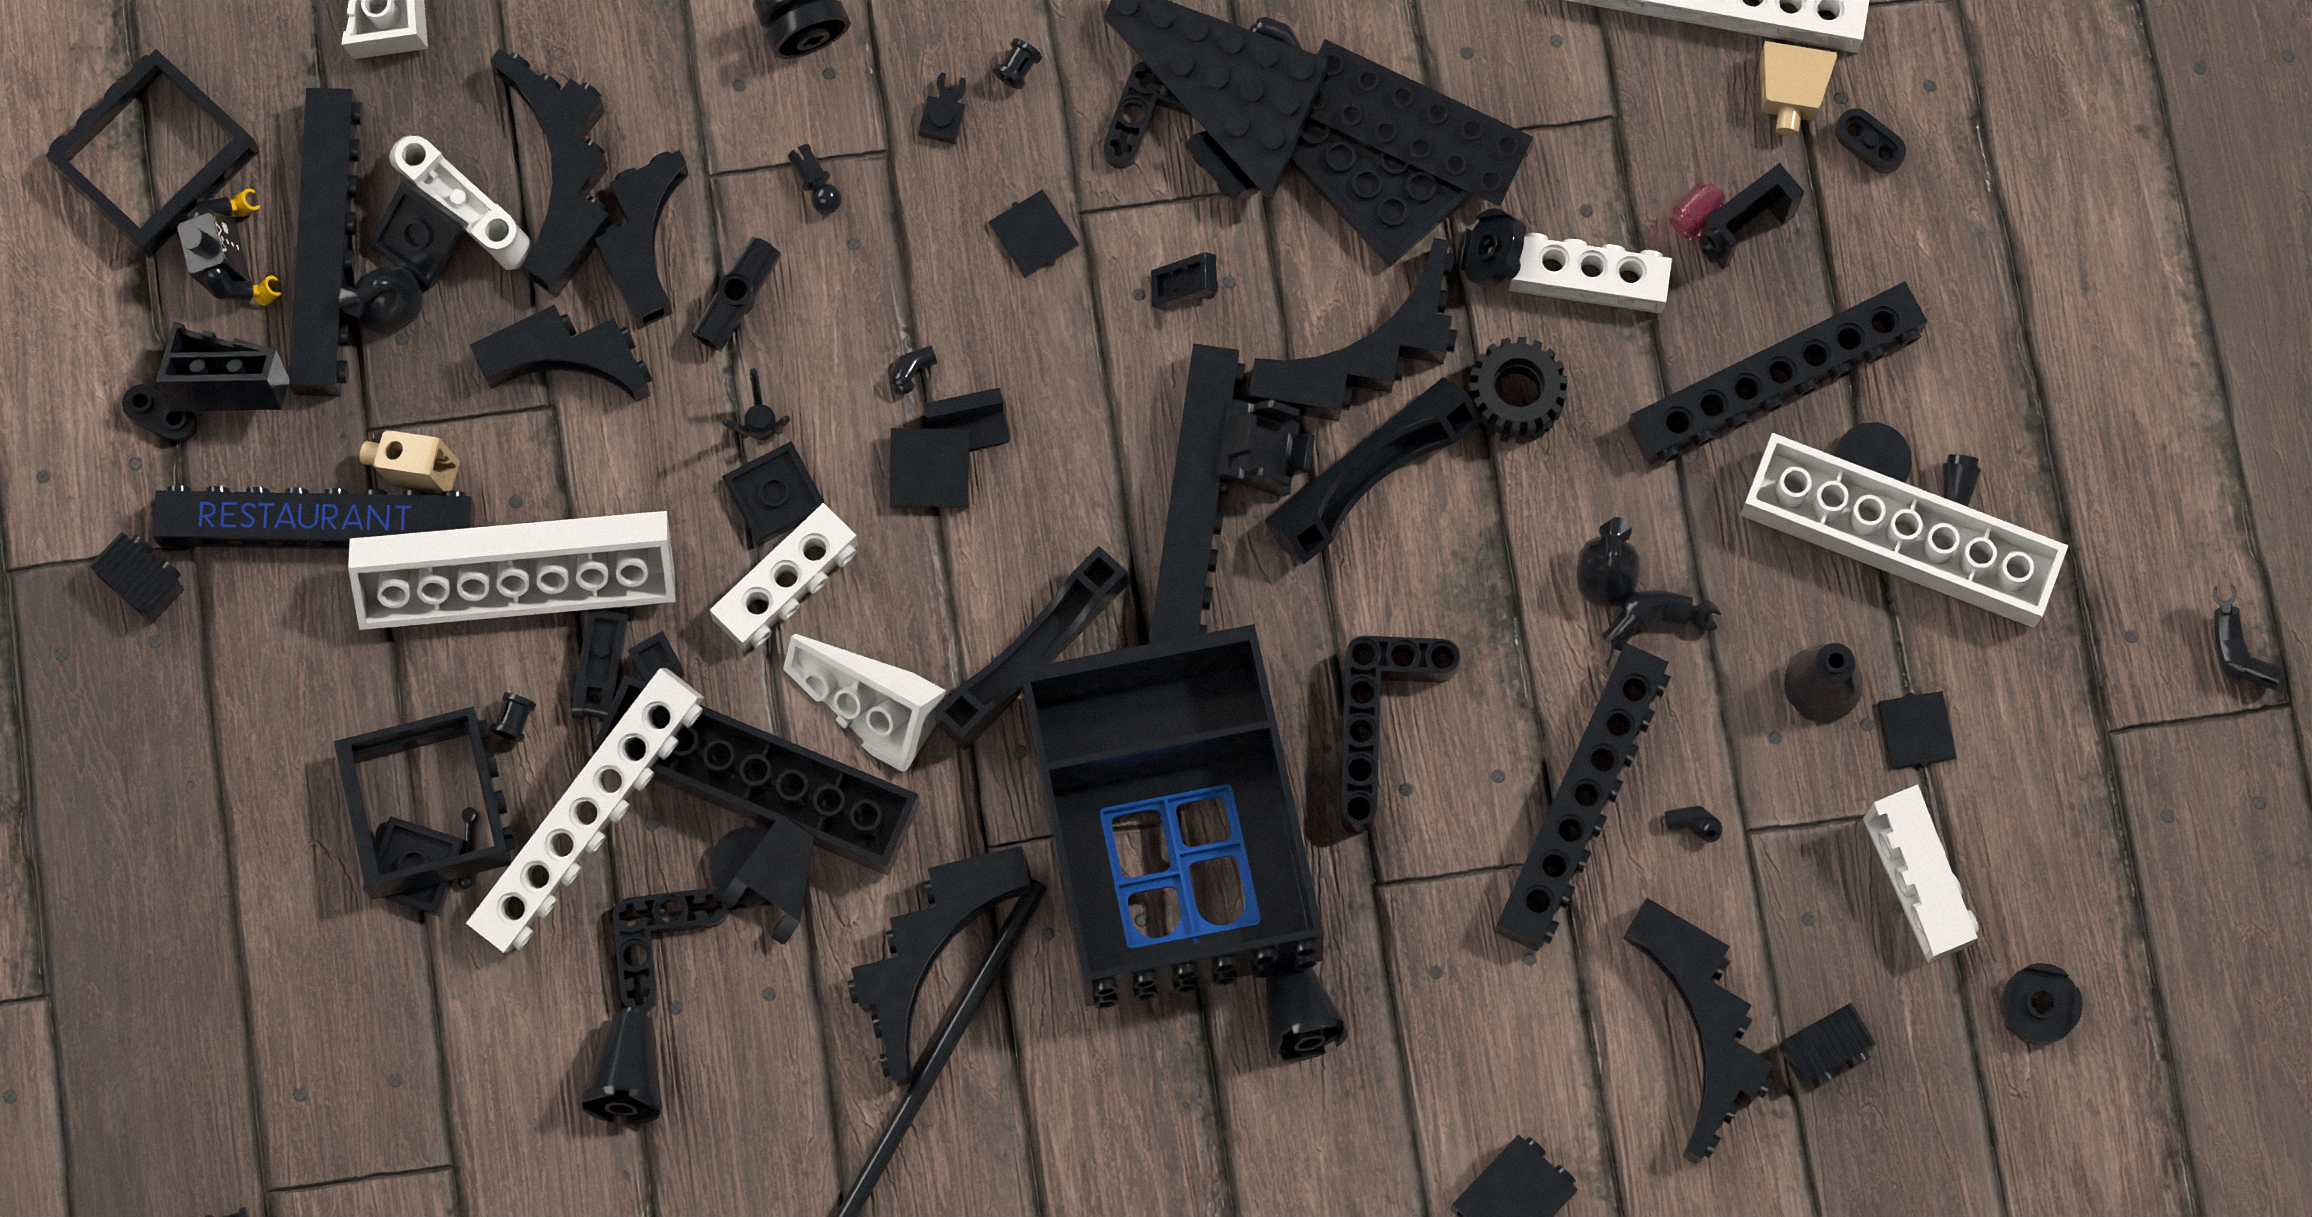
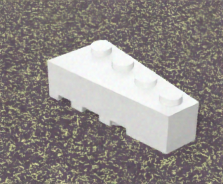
[341,0,428,59]
[1863,785,1979,963]

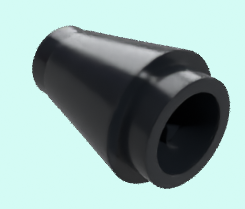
[1942,454,1981,507]

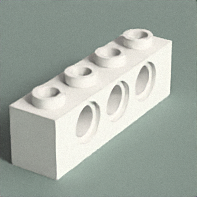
[1509,233,1672,314]
[710,503,858,652]

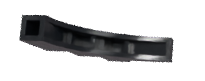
[490,48,611,298]
[1248,238,1458,422]
[847,846,1034,1086]
[1623,898,1775,1164]

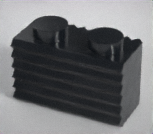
[89,531,184,624]
[1778,1003,1876,1089]

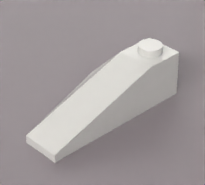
[783,634,946,772]

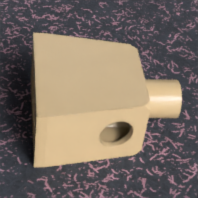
[1760,41,1837,136]
[360,430,460,496]

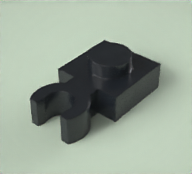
[918,73,966,145]

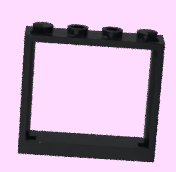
[45,49,260,258]
[334,706,516,900]

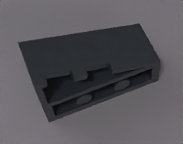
[156,322,290,412]

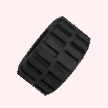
[1467,337,1568,444]

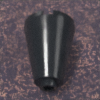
[1784,643,1863,723]
[1265,967,1348,1062]
[581,1007,662,1124]

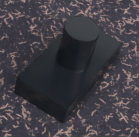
[1151,252,1218,310]

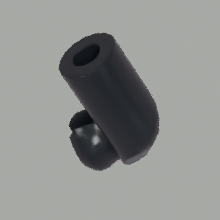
[1249,16,1302,49]
[889,345,937,395]
[1664,805,1722,842]

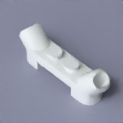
[389,135,534,270]

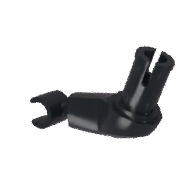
[2212,583,2284,691]
[1602,590,1721,651]

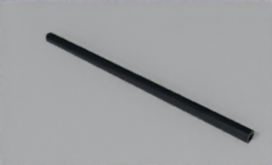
[834,879,1047,1217]

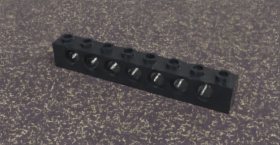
[1627,281,1927,465]
[1494,643,1671,952]

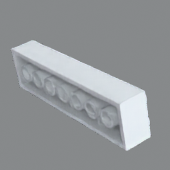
[1740,433,2068,628]
[348,511,675,630]

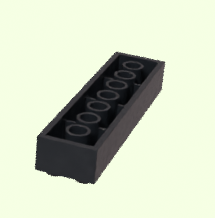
[593,674,920,876]

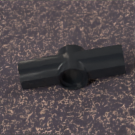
[692,236,781,352]

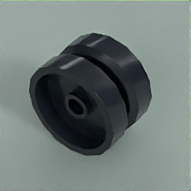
[752,0,851,59]

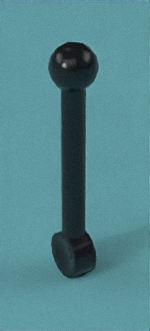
[457,807,478,889]

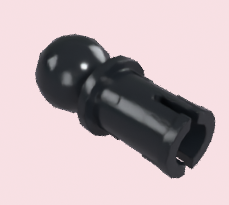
[787,144,842,214]

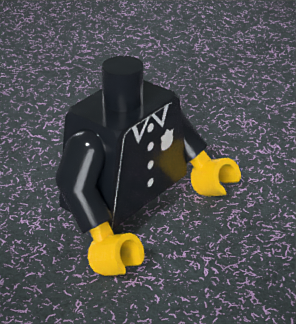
[177,189,282,306]

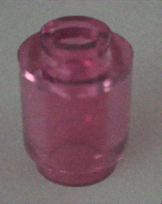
[1669,183,1725,240]

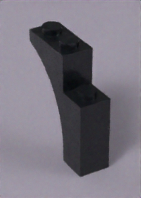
[595,150,689,330]
[470,304,653,402]

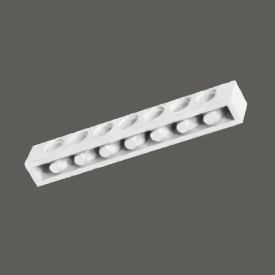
[1565,0,1869,53]
[466,668,704,953]

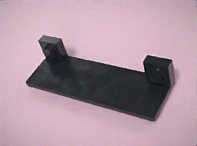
[1308,39,1534,206]

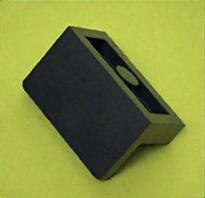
[923,388,1010,451]

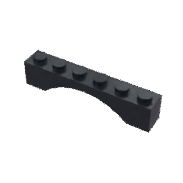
[1265,377,1483,565]
[934,546,1129,751]

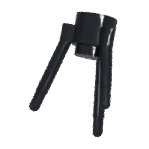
[723,368,790,440]

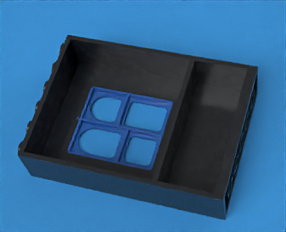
[1020,624,1324,1009]

